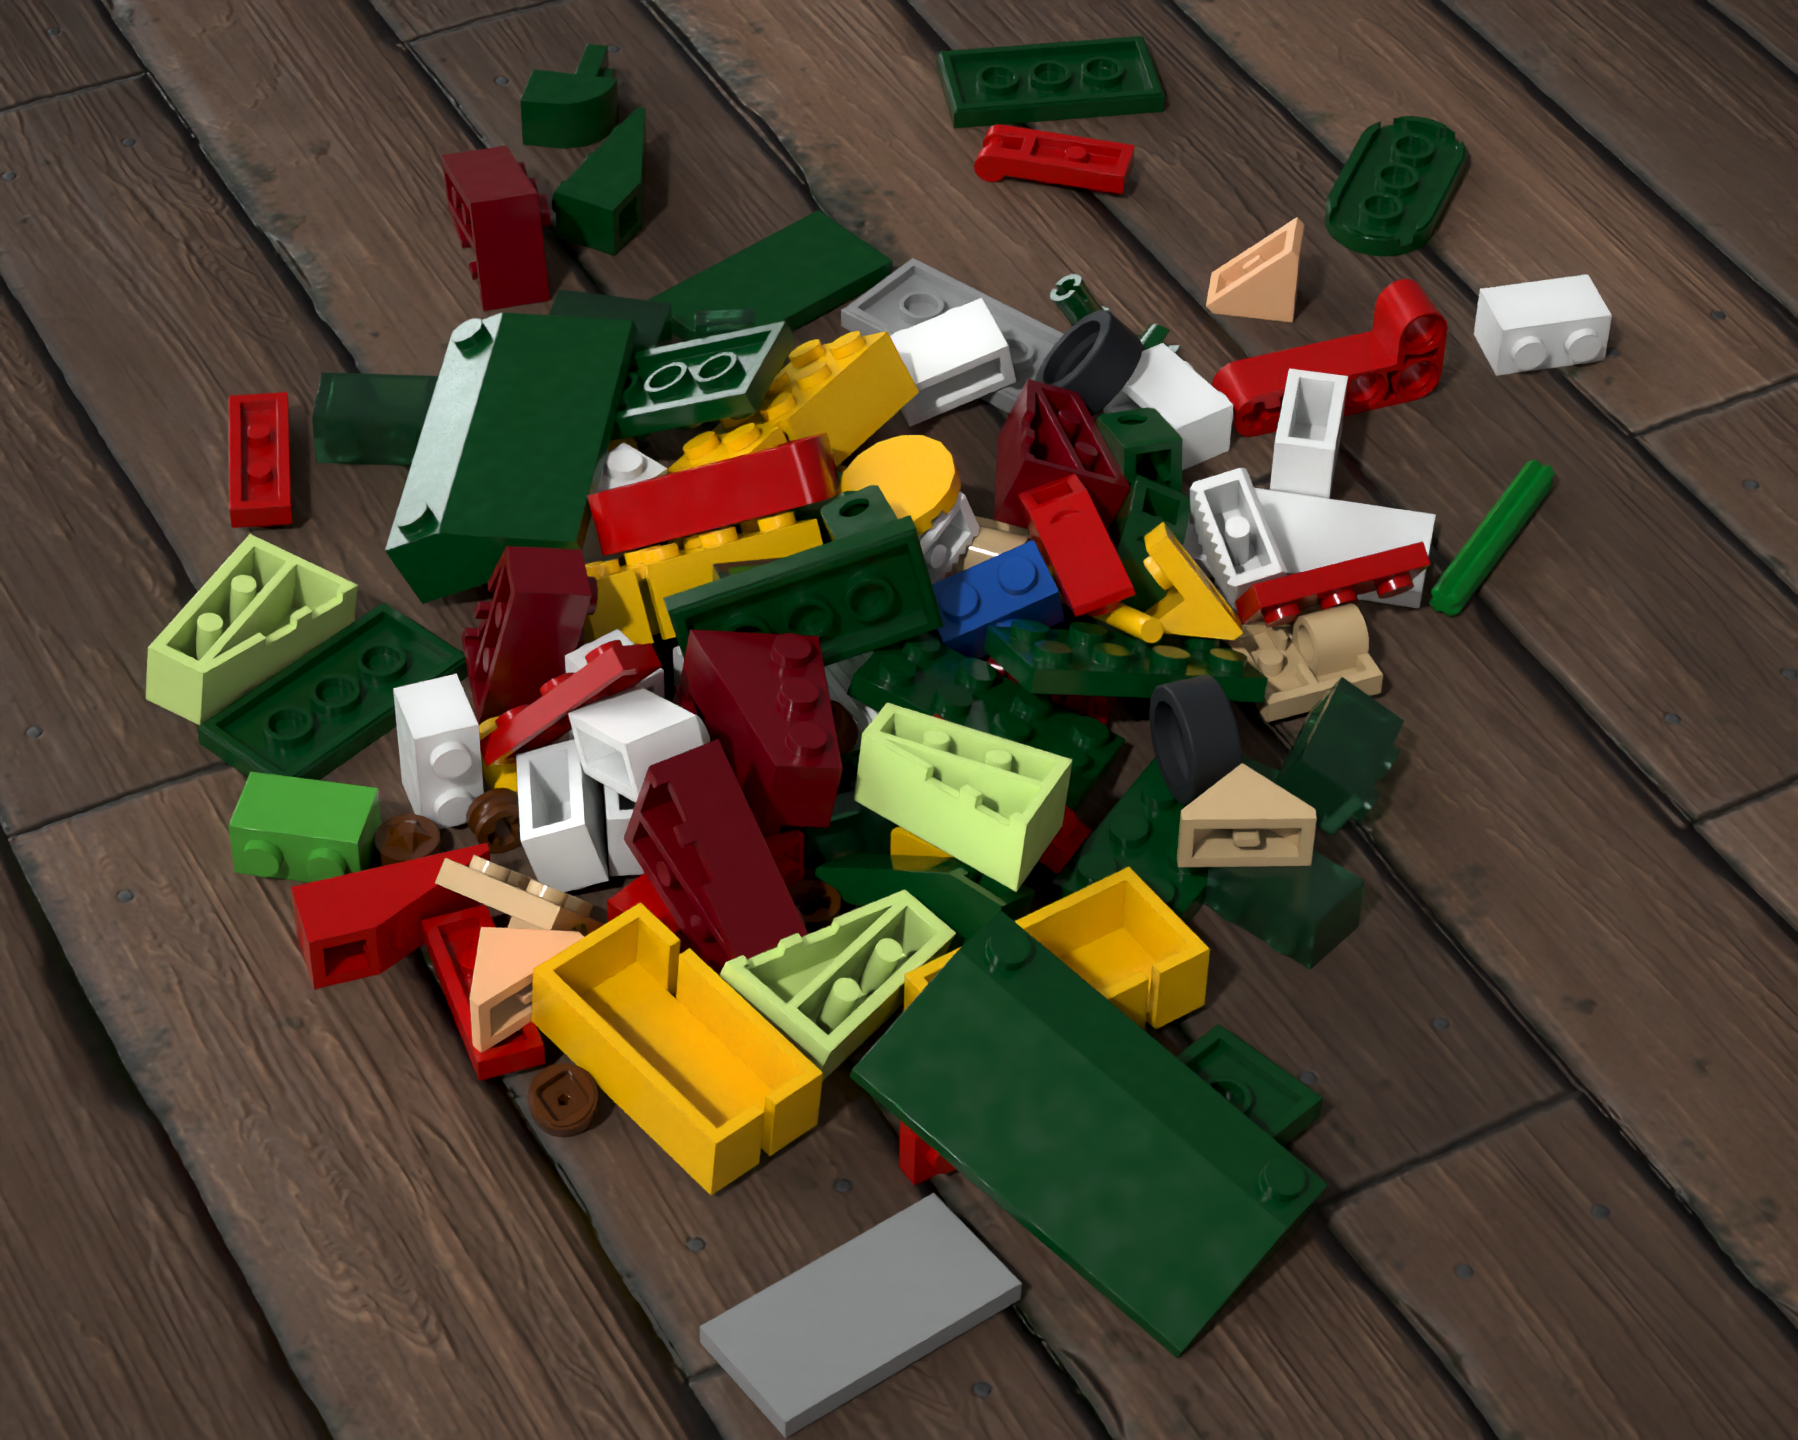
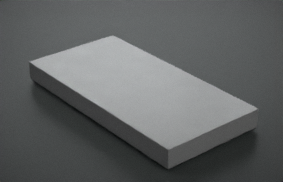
[841,258,1064,414]
[699,1193,1022,1438]

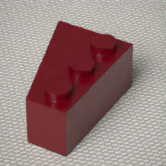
[441,146,550,311]
[994,379,1131,532]
[461,546,598,725]
[679,630,843,827]
[623,739,808,975]

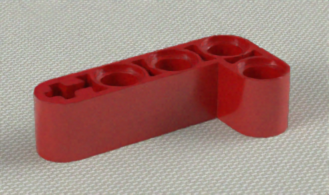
[1211,279,1448,437]
[587,432,840,556]

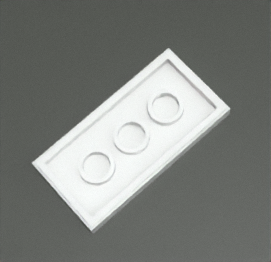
[1183,479,1436,608]

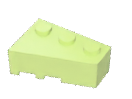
[146,534,358,725]
[854,703,1073,892]
[719,889,956,1081]

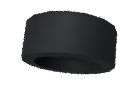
[1035,310,1143,417]
[1149,675,1243,805]

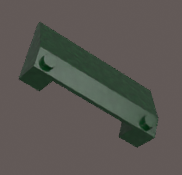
[385,312,638,604]
[849,911,1328,1359]

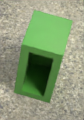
[228,771,382,883]

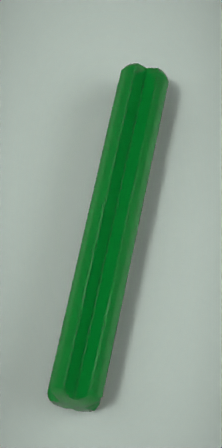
[1429,460,1555,617]

